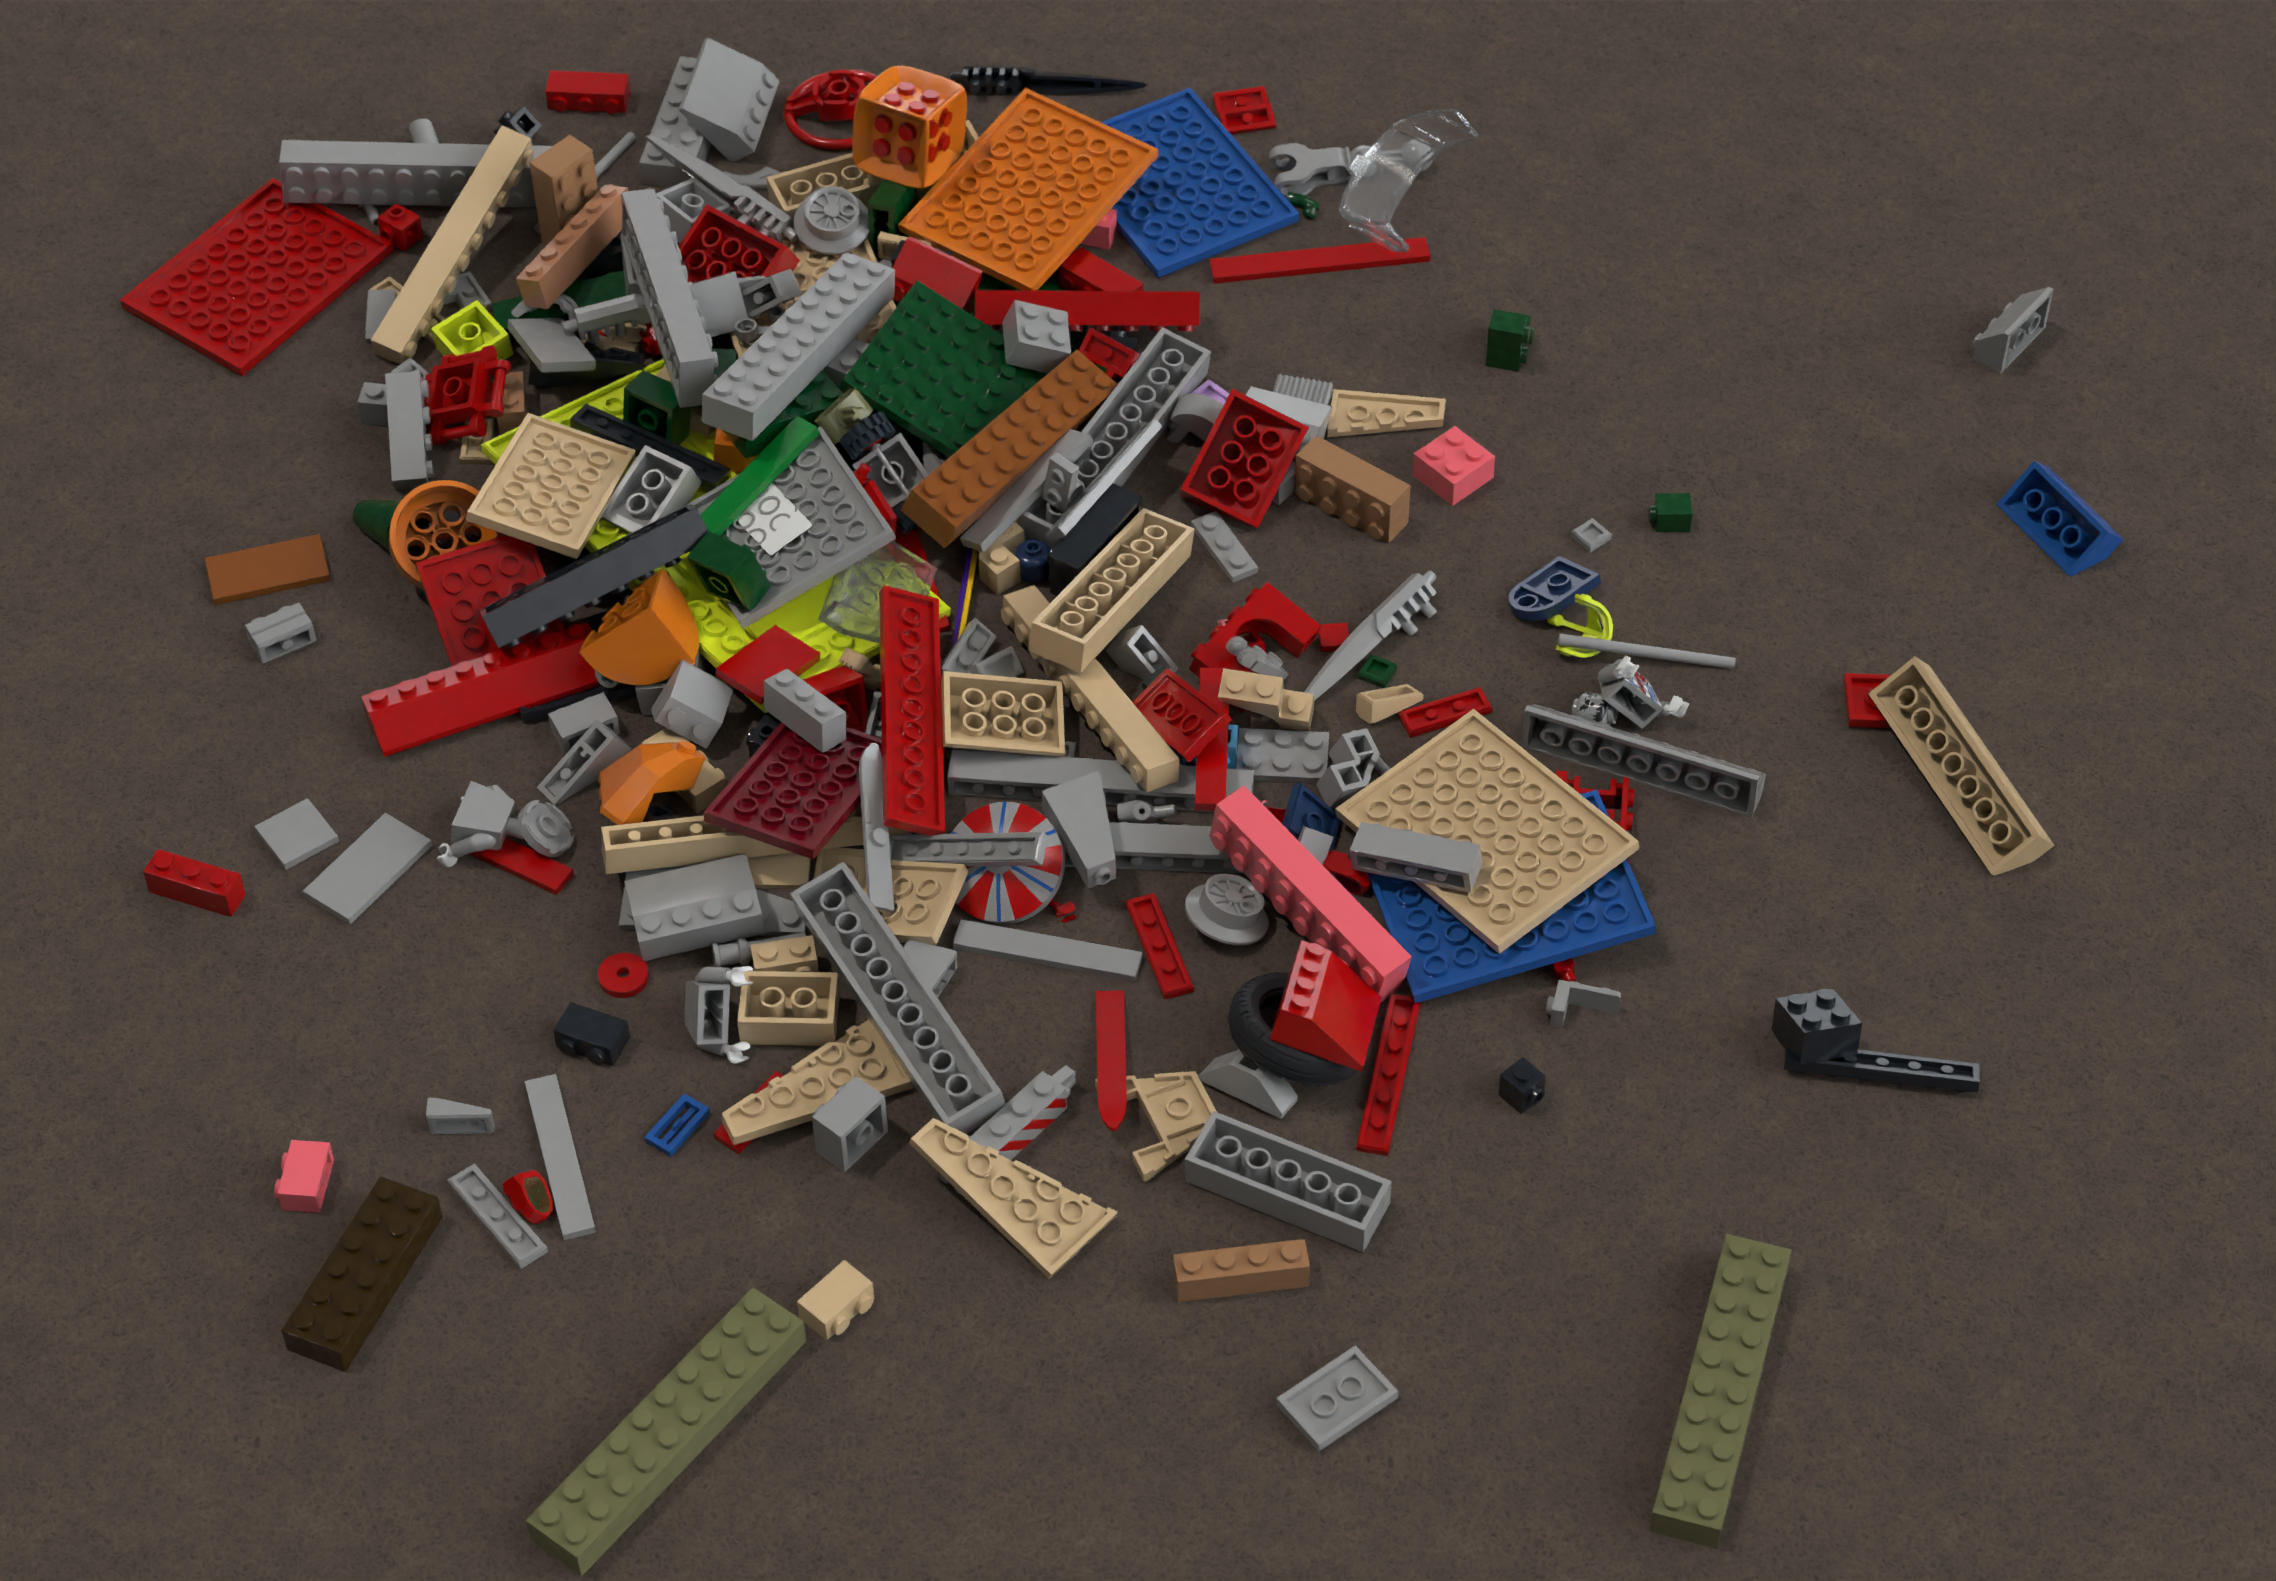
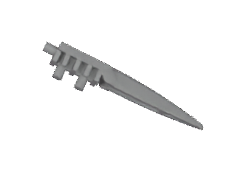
[645,135,798,242]
[561,276,766,343]
[1304,570,1437,701]

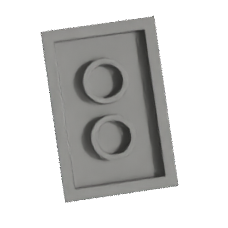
[1236,728,1329,784]
[1276,1345,1398,1452]

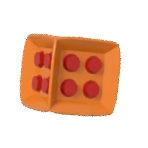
[852,66,967,188]

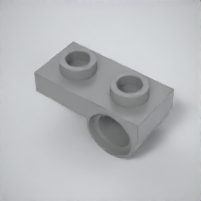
[1042,453,1084,513]

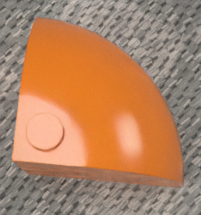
[580,568,699,685]

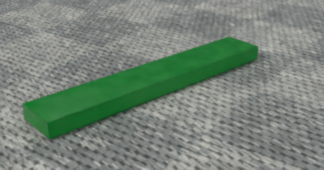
[700,416,820,536]

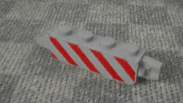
[940,1065,1076,1195]

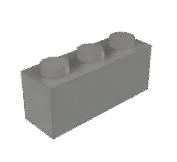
[764,669,846,753]

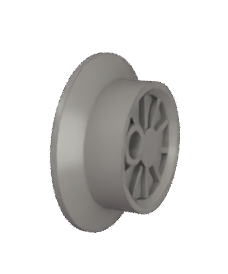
[794,186,869,255]
[1185,874,1269,945]

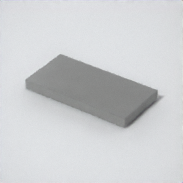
[507,318,596,373]
[303,813,432,924]

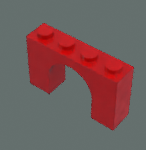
[1189,581,1322,713]

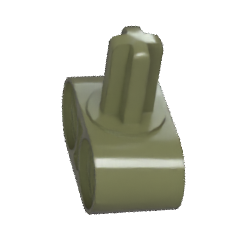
[815,387,873,444]

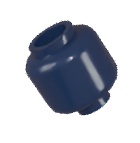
[1014,539,1051,582]

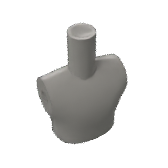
[1117,800,1177,824]

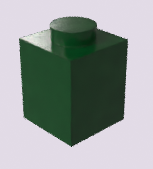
[1649,493,1693,532]

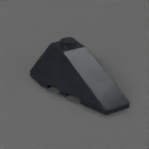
[528,341,645,389]

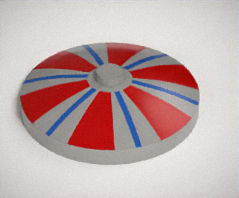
[951,802,1065,924]

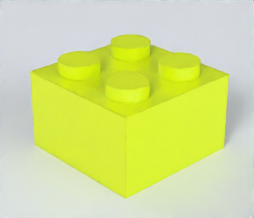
[431,300,513,360]

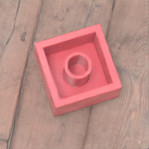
[1413,426,1495,506]

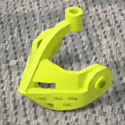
[1547,594,1613,658]

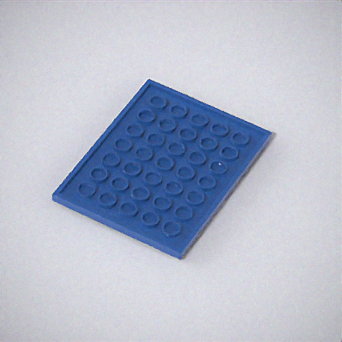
[1101,88,1299,278]
[1369,790,1656,1003]

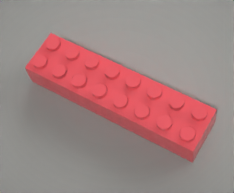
[1209,786,1412,1003]

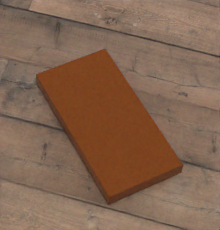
[205,534,330,605]

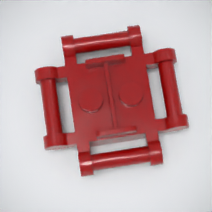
[424,345,511,446]

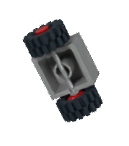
[840,412,929,534]

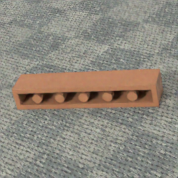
[516,184,628,309]

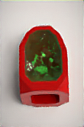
[503,1170,553,1224]

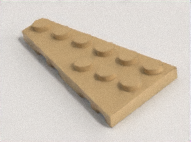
[722,1018,913,1145]
[909,1118,1118,1279]

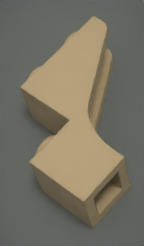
[1218,668,1314,731]

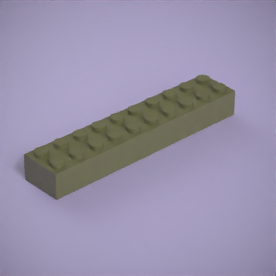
[1650,1234,1792,1549]
[526,1287,806,1577]

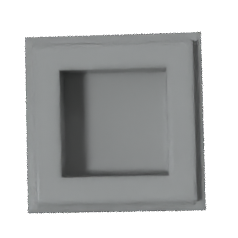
[1571,518,1612,553]

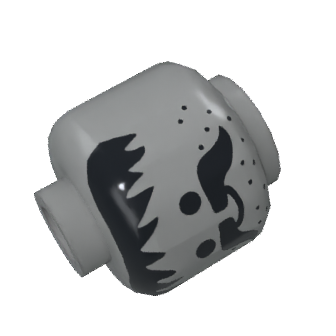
[1572,692,1618,726]

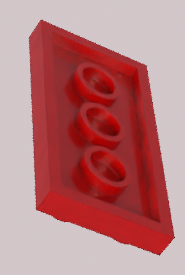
[1132,668,1232,762]

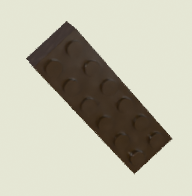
[281,1176,443,1372]

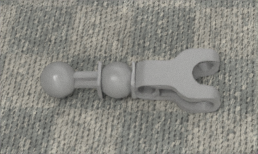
[1268,138,1434,197]

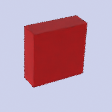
[1318,622,1349,652]

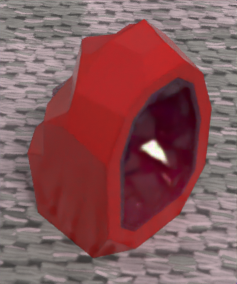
[1323,850,1371,895]

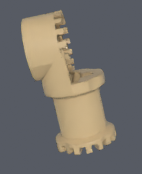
[838,647,881,691]

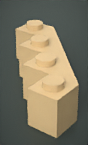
[979,519,1025,595]

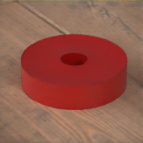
[598,952,649,998]

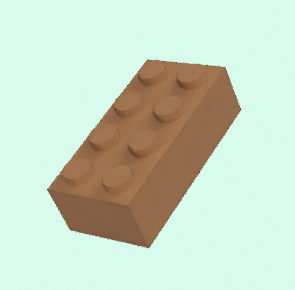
[529,135,598,245]
[1295,435,1411,543]

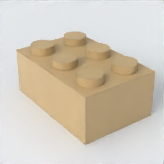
[737,971,840,1046]

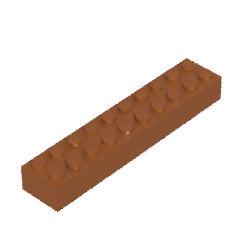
[901,350,1118,548]

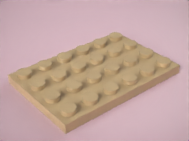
[466,413,636,559]

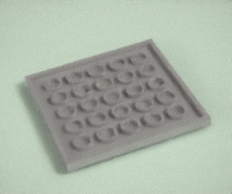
[685,426,896,629]

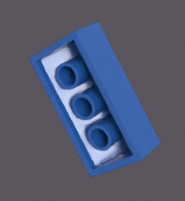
[1997,460,2124,577]

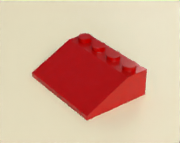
[678,204,800,283]
[1179,389,1309,529]
[1270,940,1381,1072]

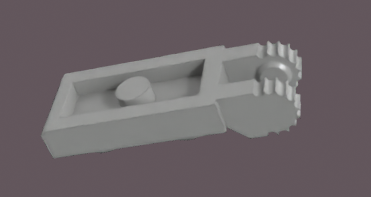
[1226,636,1289,680]

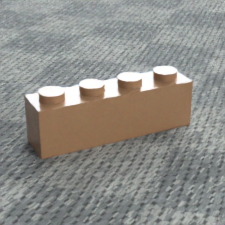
[1173,1239,1310,1302]

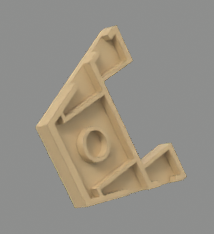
[1095,1071,1217,1182]

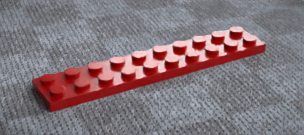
[879,585,945,836]

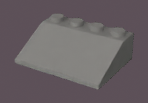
[679,38,779,162]
[624,853,765,961]

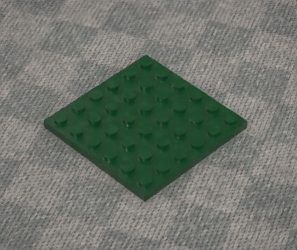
[839,280,1048,457]

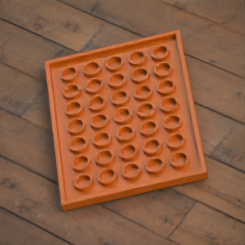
[898,88,1158,291]

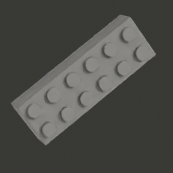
[639,57,712,188]
[1185,1111,1392,1252]

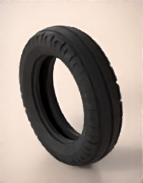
[1228,972,1372,1086]

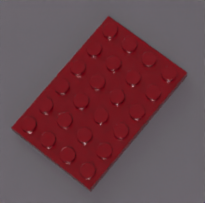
[704,722,882,860]

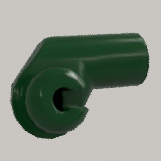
[1286,192,1320,219]

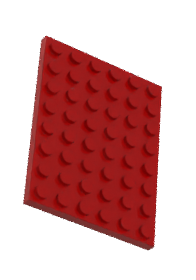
[120,178,394,376]

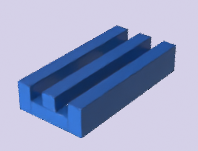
[644,1094,710,1157]

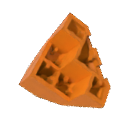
[598,741,706,825]

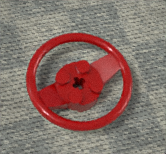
[784,69,877,150]

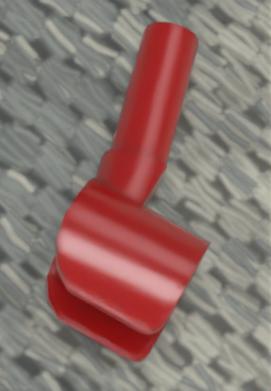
[1048,900,1077,923]

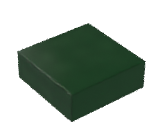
[1358,654,1397,688]

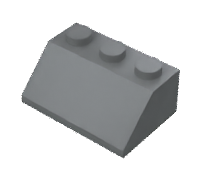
[1972,287,2054,373]
[1246,387,1333,455]

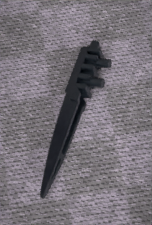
[950,65,1148,95]

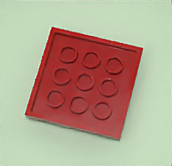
[415,535,564,667]

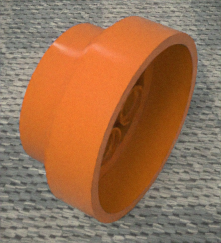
[389,480,503,590]

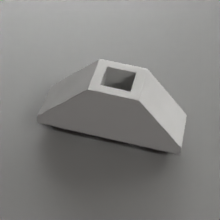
[1199,1049,1298,1119]

